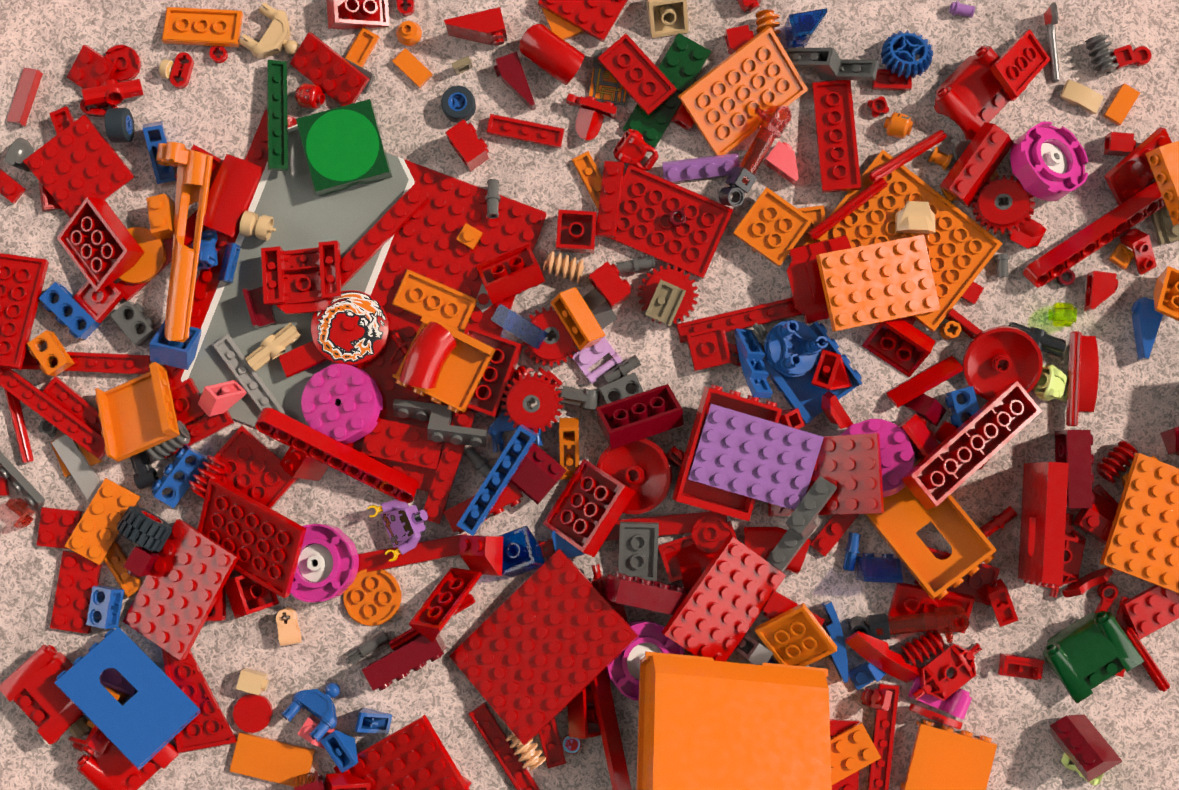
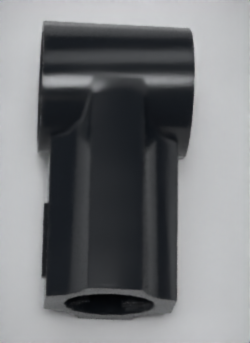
[130,450,159,490]

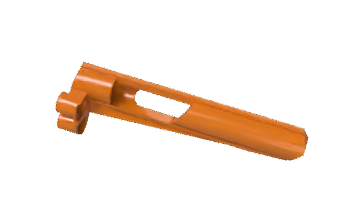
[156,142,213,343]

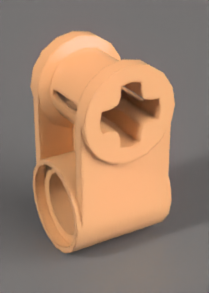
[276,607,301,646]

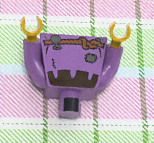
[367,500,428,562]

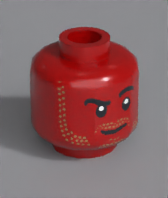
[295,83,325,110]

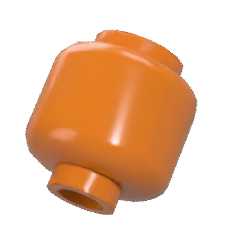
[884,112,913,139]

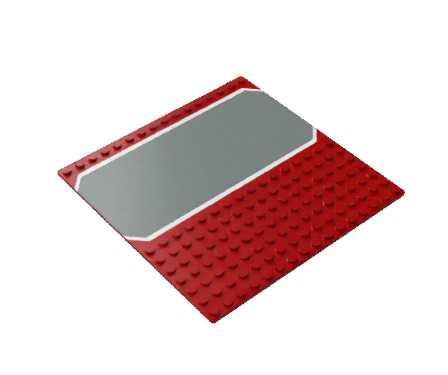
[163,109,546,493]

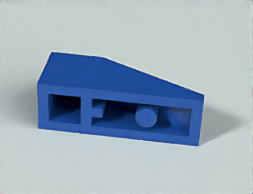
[143,121,176,184]
[1131,297,1163,360]

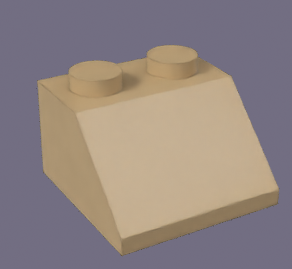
[646,0,689,38]

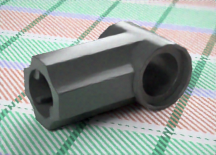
[560,386,600,411]

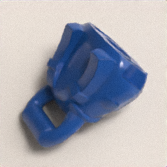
[189,231,218,270]

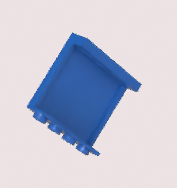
[762,321,862,424]

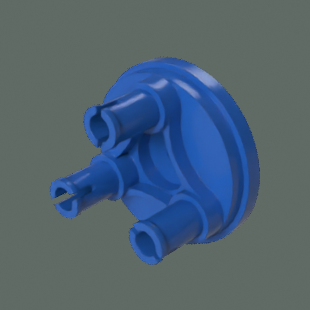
[764,320,828,377]

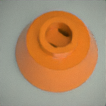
[396,21,422,46]

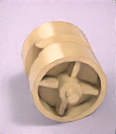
[239,211,276,241]

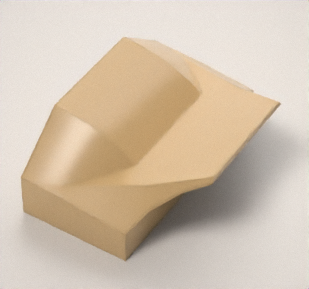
[895,201,935,234]

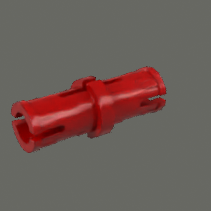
[979,506,1018,538]

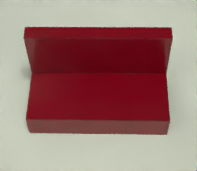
[242,286,276,329]

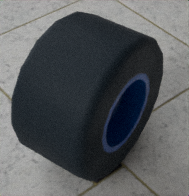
[441,86,476,123]
[105,108,135,143]

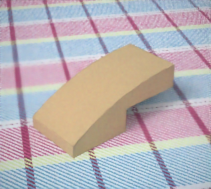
[1059,80,1104,114]

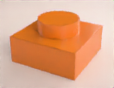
[456,223,483,250]

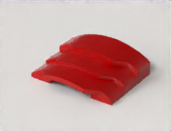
[786,235,851,324]
[261,240,342,314]

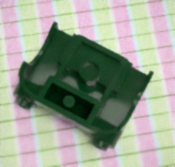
[1042,611,1144,704]

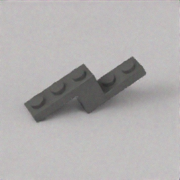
[784,48,879,81]
[393,399,487,447]
[766,476,837,572]

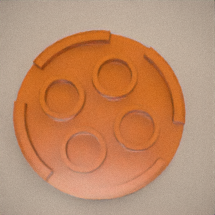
[119,227,166,284]
[343,569,402,626]

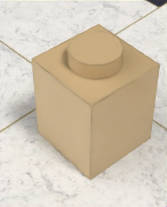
[236,668,269,695]

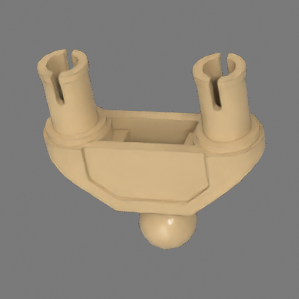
[239,2,299,59]

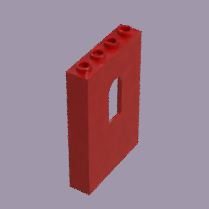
[672,384,782,521]
[1018,462,1069,588]

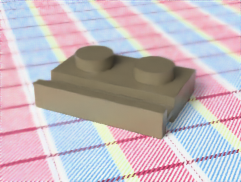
[1151,205,1179,245]
[645,279,686,326]

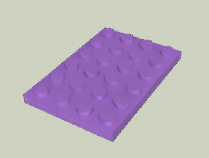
[688,403,824,510]

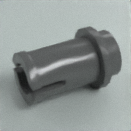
[994,254,1010,277]

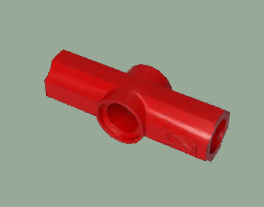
[81,79,144,106]

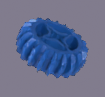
[881,30,933,79]

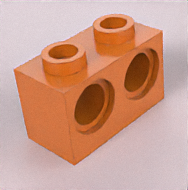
[27,330,75,377]

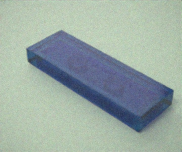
[491,304,548,349]

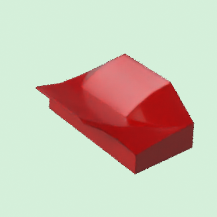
[1006,219,1047,249]
[821,391,853,429]

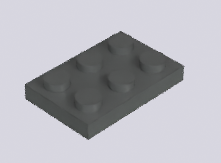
[618,522,659,581]

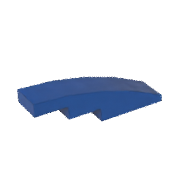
[734,328,773,398]
[822,601,848,683]

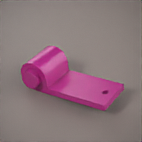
[908,677,972,720]

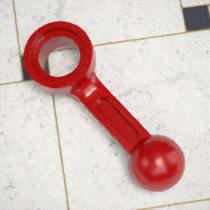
[1095,581,1118,613]

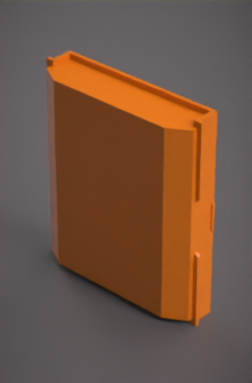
[636,651,832,790]

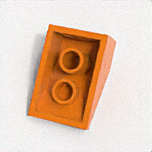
[1153,266,1179,321]

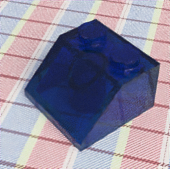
[784,8,827,48]
[500,526,545,578]
[856,553,903,583]

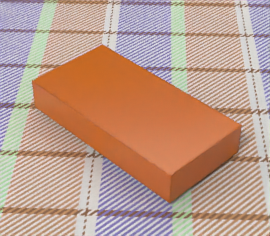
[345,27,380,68]
[392,48,433,88]
[1103,83,1140,126]

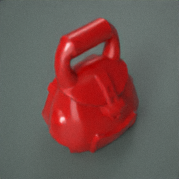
[613,129,659,171]

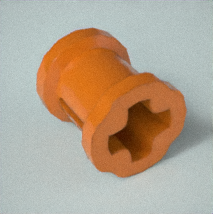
[928,147,953,170]
[940,321,961,340]

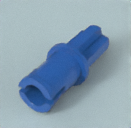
[843,532,861,571]

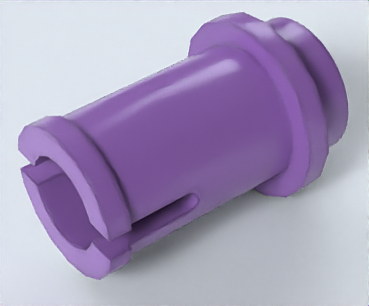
[949,1,975,18]

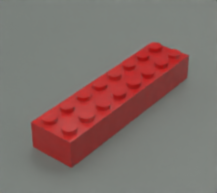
[901,381,1042,510]

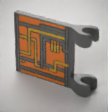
[588,50,627,106]

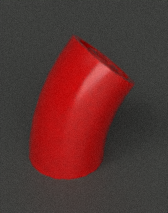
[519,24,585,85]
[399,321,457,389]

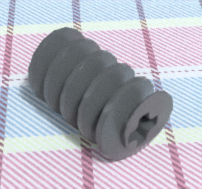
[1085,34,1119,78]
[147,420,190,460]

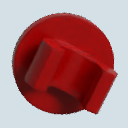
[514,366,534,381]

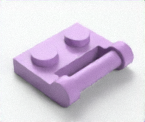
[573,337,623,384]

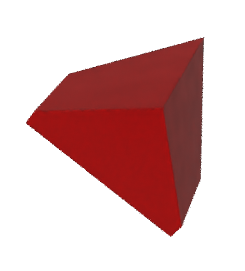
[811,349,852,390]

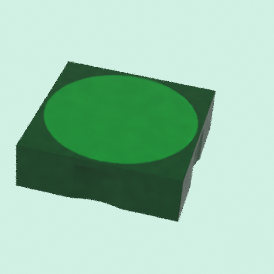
[296,99,392,197]

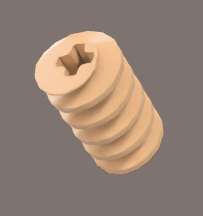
[542,250,585,284]
[506,733,546,771]

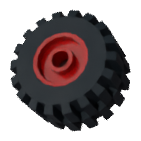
[117,506,172,551]

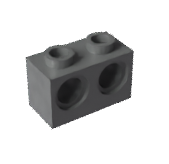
[110,301,157,346]
[600,372,644,404]

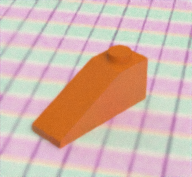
[559,418,579,480]

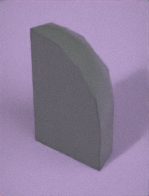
[4,137,34,172]

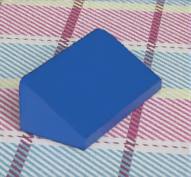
[218,243,241,283]

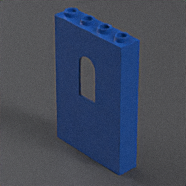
[54,627,201,770]

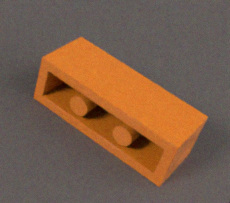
[550,287,606,351]

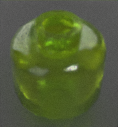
[1048,302,1077,327]

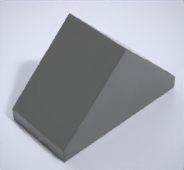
[583,288,617,330]

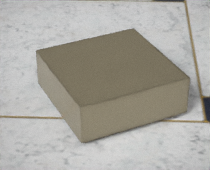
[451,56,473,75]

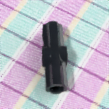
[1008,322,1066,357]

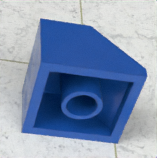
[149,320,202,370]

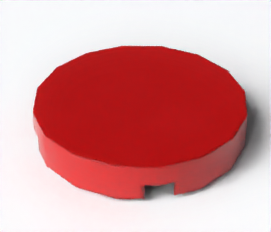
[105,44,141,82]
[691,515,730,554]
[233,693,273,733]

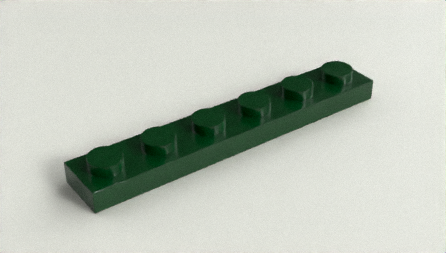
[267,60,288,172]

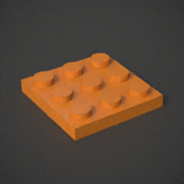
[733,187,813,267]
[755,603,837,666]

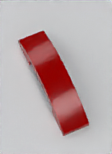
[1079,335,1099,412]

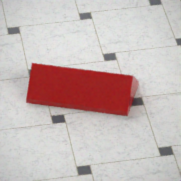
[409,567,482,642]

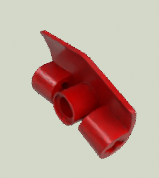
[744,527,811,574]

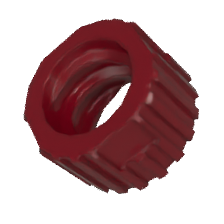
[669,208,686,227]
[1056,269,1076,286]

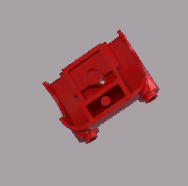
[933,46,1026,140]
[0,645,84,745]
[77,741,179,790]

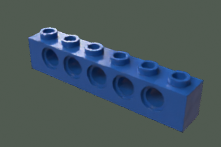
[457,424,538,536]

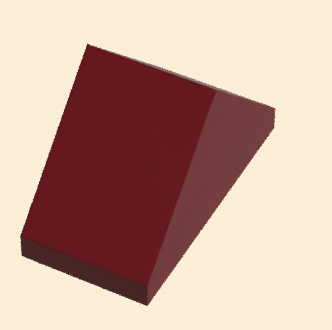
[904,394,947,426]

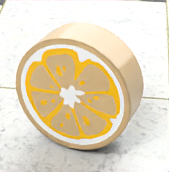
[159,59,174,79]

